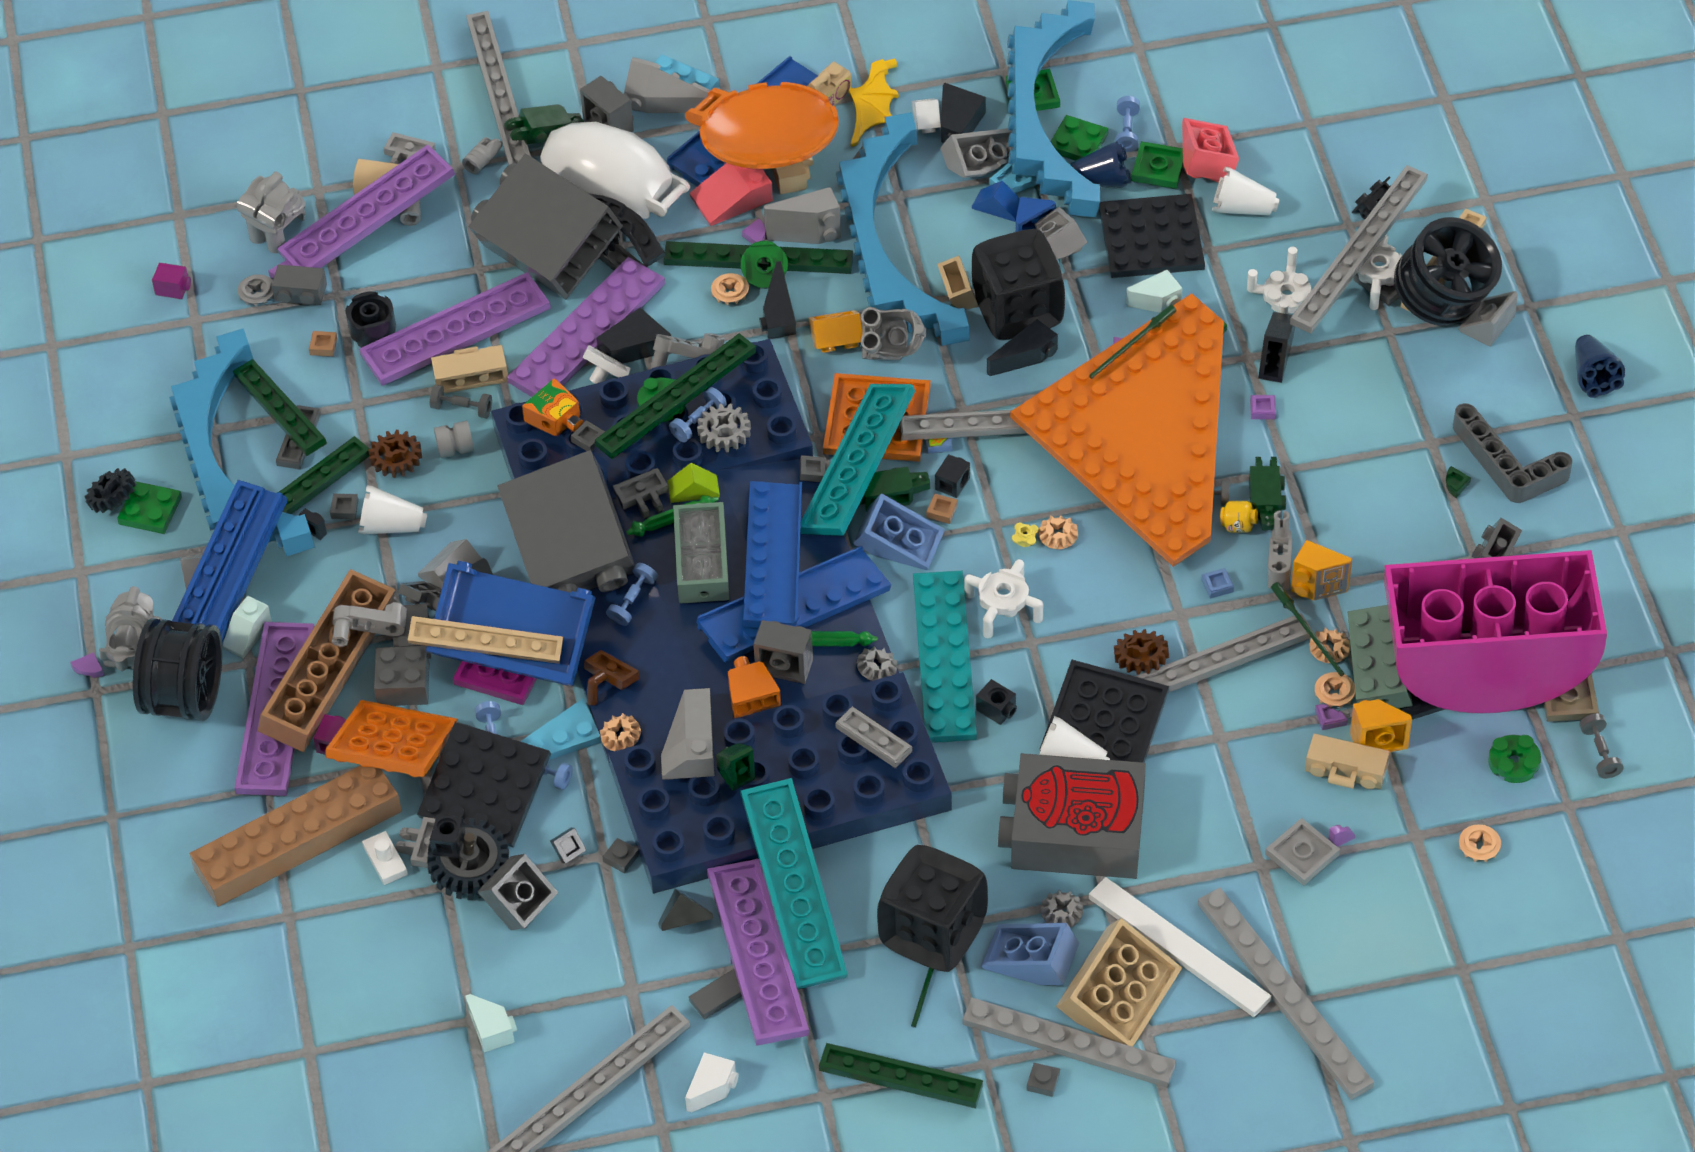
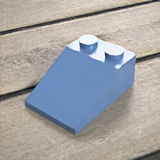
[853,493,945,570]
[981,923,1080,985]

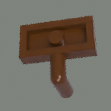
[584,650,639,705]

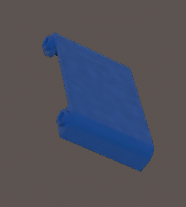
[426,561,595,686]

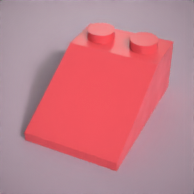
[1182,118,1239,183]
[690,163,773,226]

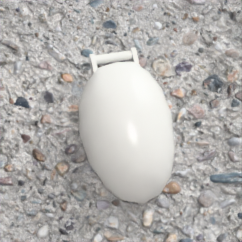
[540,122,690,219]

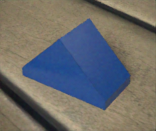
[972,181,1020,222]
[1016,197,1056,232]

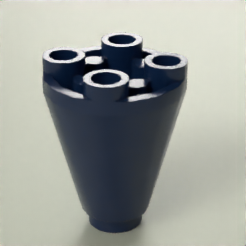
[1070,142,1131,188]
[1575,334,1625,398]

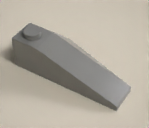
[624,57,710,113]
[940,128,1012,178]
[1035,207,1088,259]
[661,688,714,779]

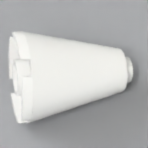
[1212,166,1279,216]
[358,485,427,534]
[1039,716,1110,760]

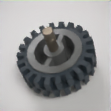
[427,818,509,900]

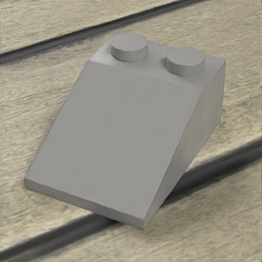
[764,187,841,244]

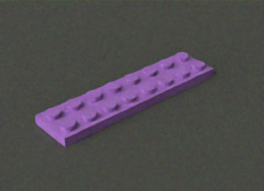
[277,145,455,268]
[507,257,665,397]
[359,272,551,386]
[235,622,315,796]
[707,859,809,1046]

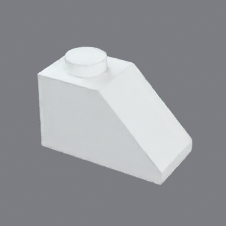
[911,98,941,133]
[685,1053,739,1113]

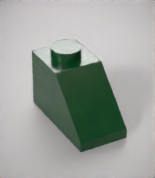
[716,743,755,791]

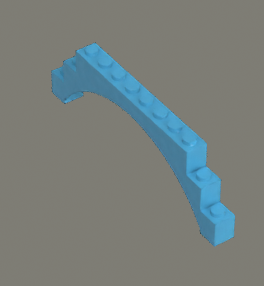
[1007,0,1100,217]
[836,112,970,346]
[169,328,315,556]

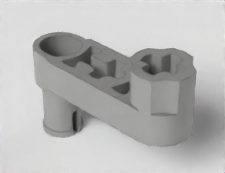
[650,333,725,369]
[1268,511,1292,590]
[332,602,407,647]

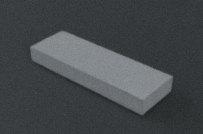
[836,706,912,768]

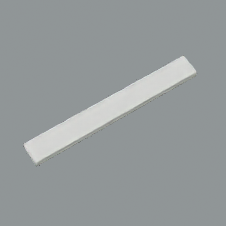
[1089,877,1271,1017]

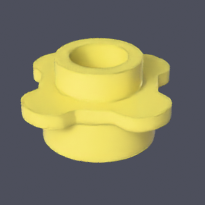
[1012,523,1039,547]

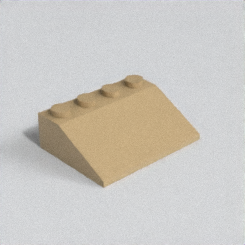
[1056,918,1182,1047]

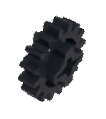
[84,468,137,513]

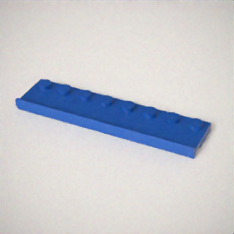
[667,56,818,186]
[172,480,287,642]
[743,481,802,628]
[696,546,891,663]

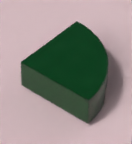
[1446,466,1471,498]

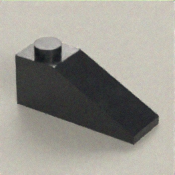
[759,261,796,339]
[987,319,1058,376]

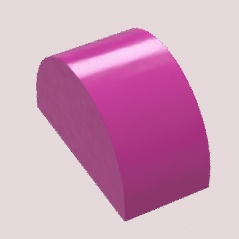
[1384,550,1607,713]

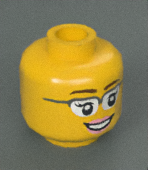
[1220,501,1258,533]

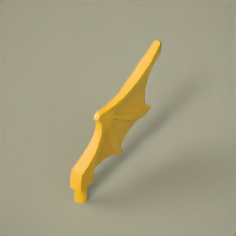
[848,58,899,147]

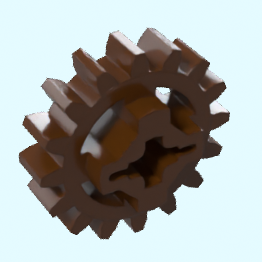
[369,430,423,478]
[1114,629,1169,675]

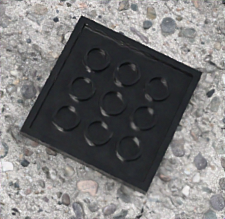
[1099,194,1205,278]
[1040,659,1169,763]
[417,721,551,848]

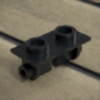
[1352,176,1391,219]

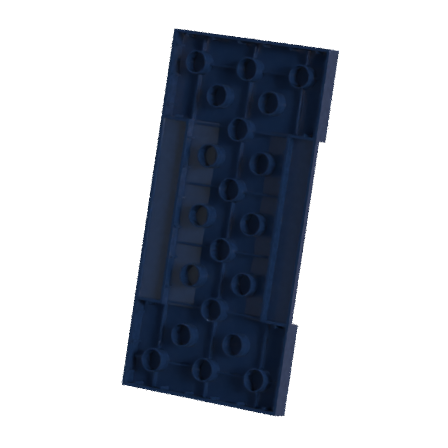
[491,338,952,894]

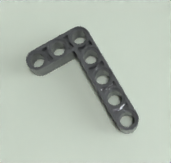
[1453,403,1572,503]

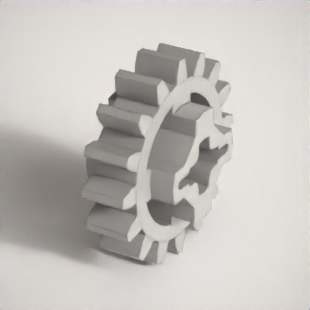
[697,404,751,452]

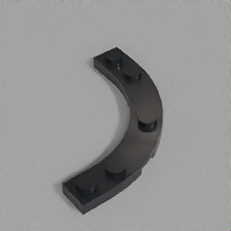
[588,193,666,267]

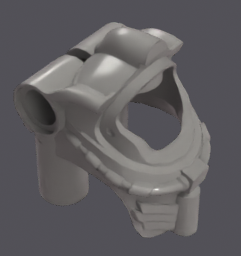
[237,171,306,253]
[861,307,926,360]
[99,586,163,671]

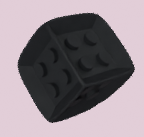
[972,229,1065,340]
[877,845,988,972]

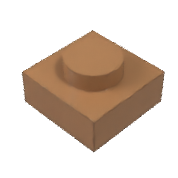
[309,331,337,357]
[926,493,958,524]

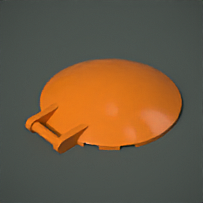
[685,82,839,169]

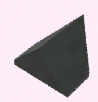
[658,889,713,931]

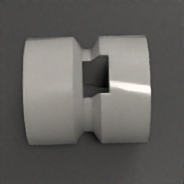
[434,421,474,458]

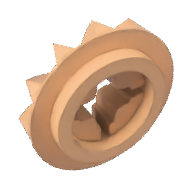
[711,273,749,305]
[1038,515,1078,549]
[1309,627,1350,663]
[1315,672,1355,709]
[600,713,641,751]
[1459,825,1501,862]

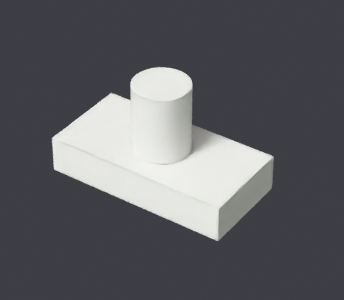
[582,345,631,384]
[362,831,408,885]

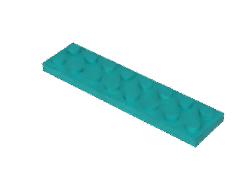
[800,384,915,535]
[913,570,977,743]
[741,778,848,990]

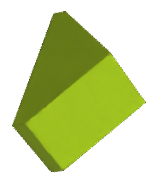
[668,463,720,503]

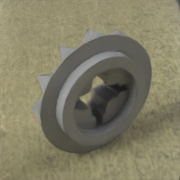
[238,275,273,306]
[857,646,897,681]
[1041,890,1083,927]

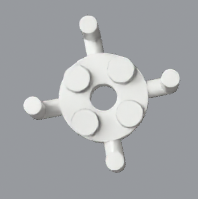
[1357,234,1402,310]
[1247,247,1311,314]
[964,559,1043,638]

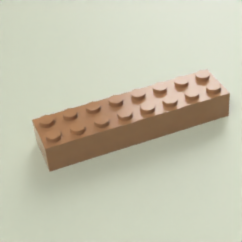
[258,569,396,752]
[189,766,402,907]

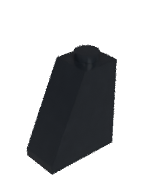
[941,83,986,143]
[596,308,671,364]
[1258,312,1295,383]

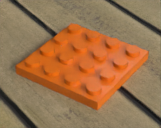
[823,373,931,462]
[326,700,458,777]

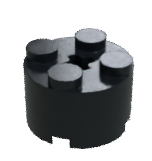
[345,291,396,348]

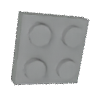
[1265,818,1340,886]

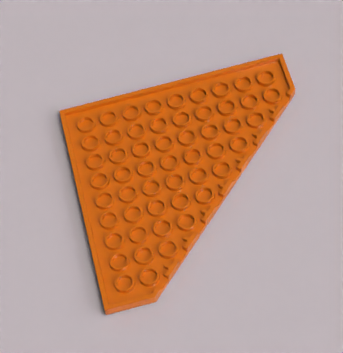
[1010,293,1224,567]

